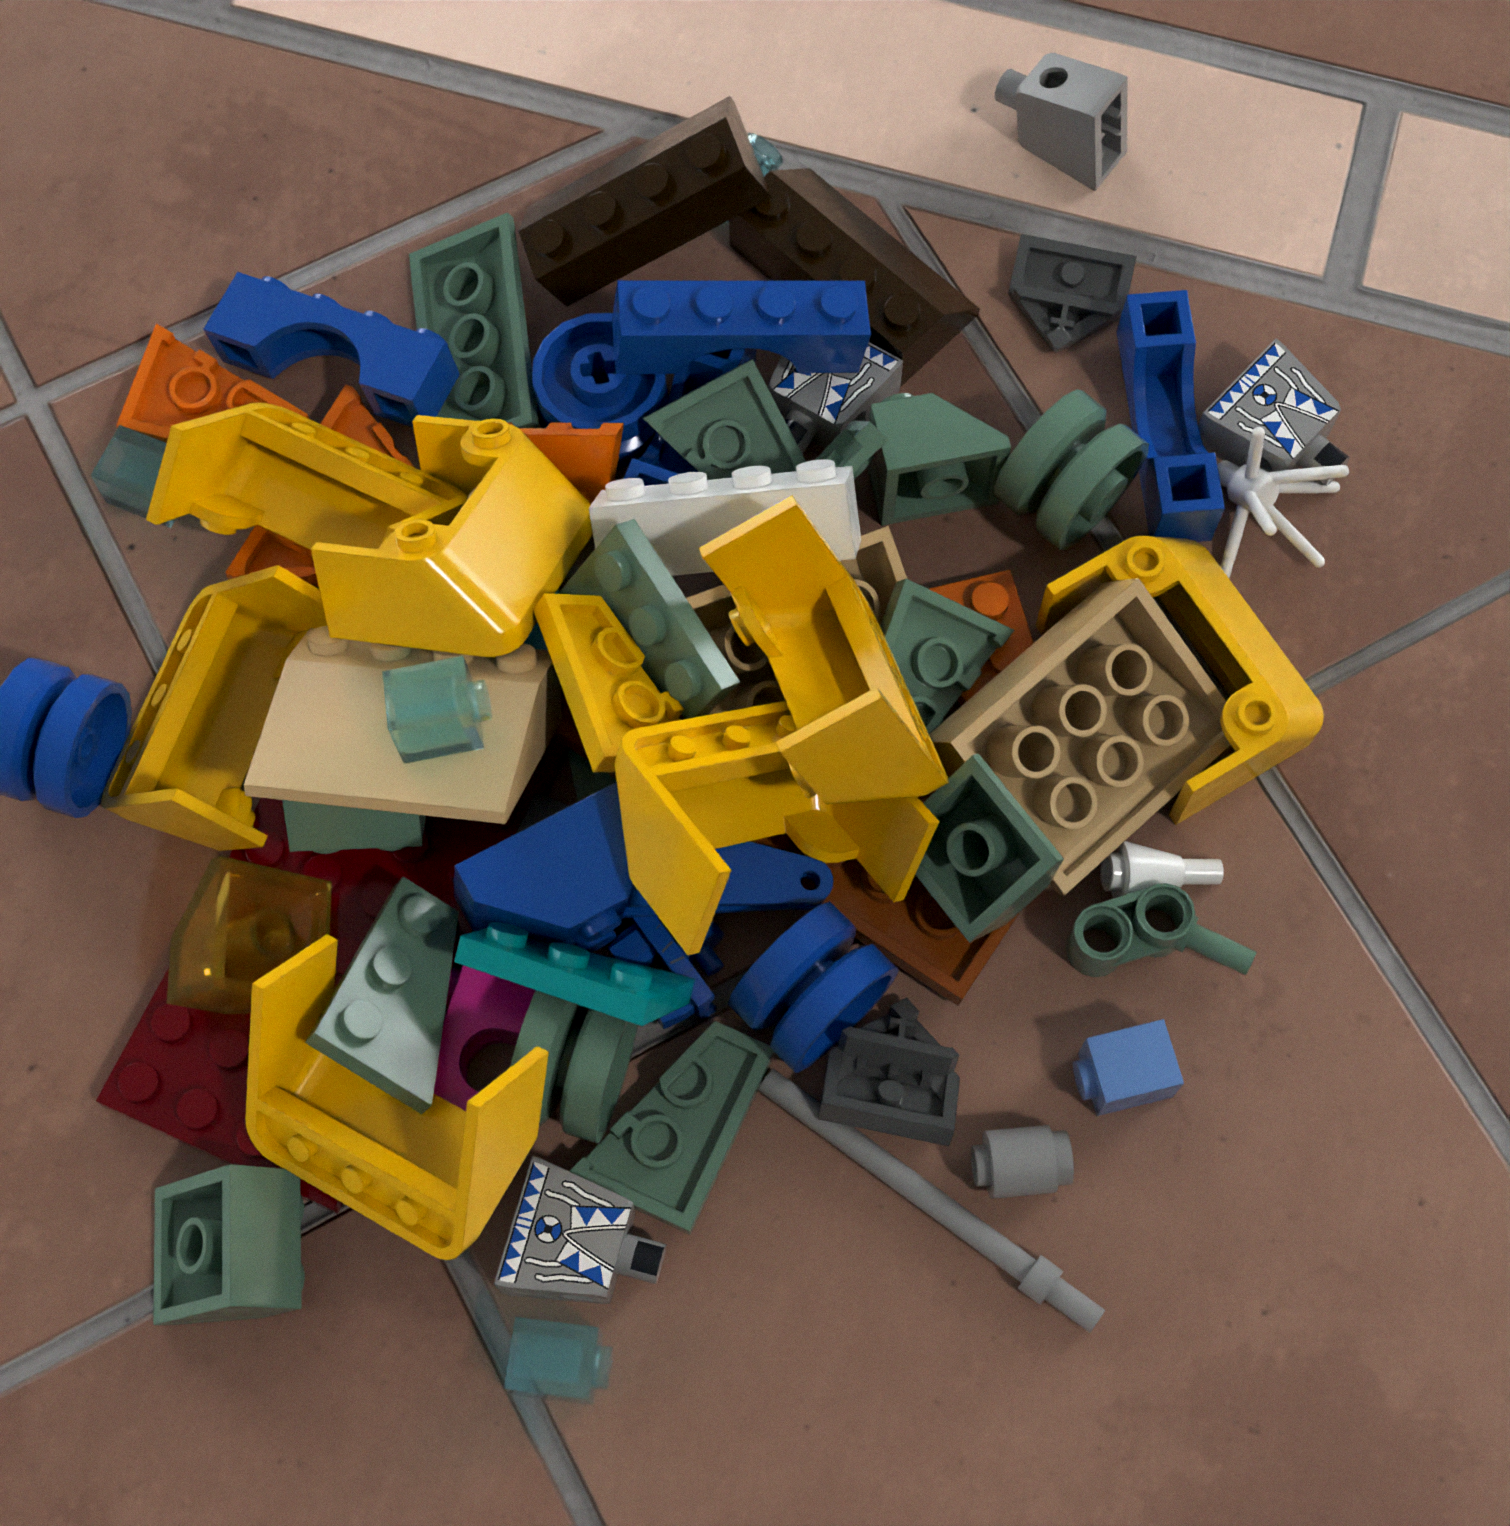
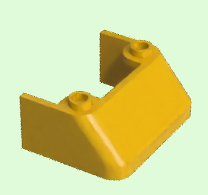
[146,402,467,550]
[311,415,593,657]
[699,495,949,804]
[1035,536,1324,825]
[101,565,327,851]
[614,701,939,956]
[245,934,549,1260]

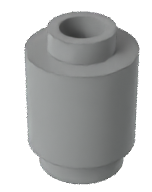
[971,1125,1074,1199]

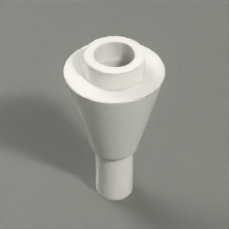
[1100,841,1224,899]

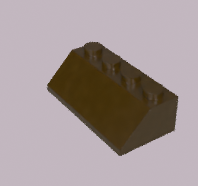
[518,96,772,307]
[729,168,980,387]

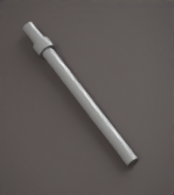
[758,1069,1105,1333]

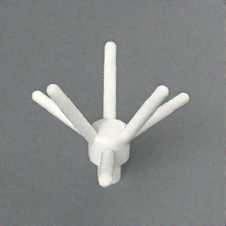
[1217,427,1349,578]

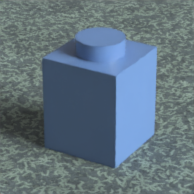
[1073,1019,1184,1116]

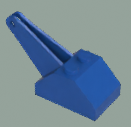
[454,782,833,953]

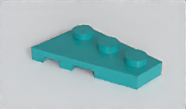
[454,922,695,1026]

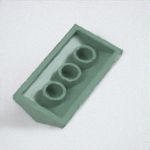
[409,212,539,428]

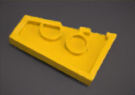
[533,593,685,772]

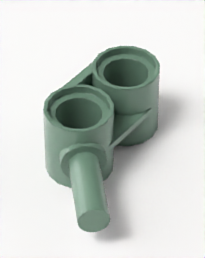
[1066,883,1257,977]

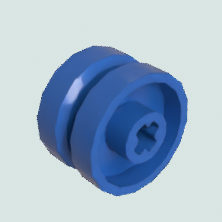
[532,313,668,470]
[0,658,132,818]
[728,901,899,1073]

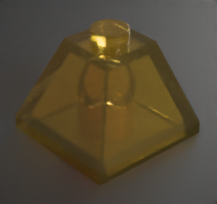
[167,856,332,1014]

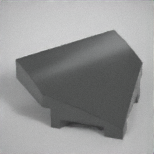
[1008,234,1137,354]
[817,997,960,1146]

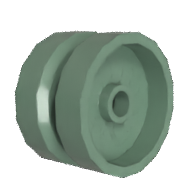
[994,389,1149,550]
[510,990,638,1143]

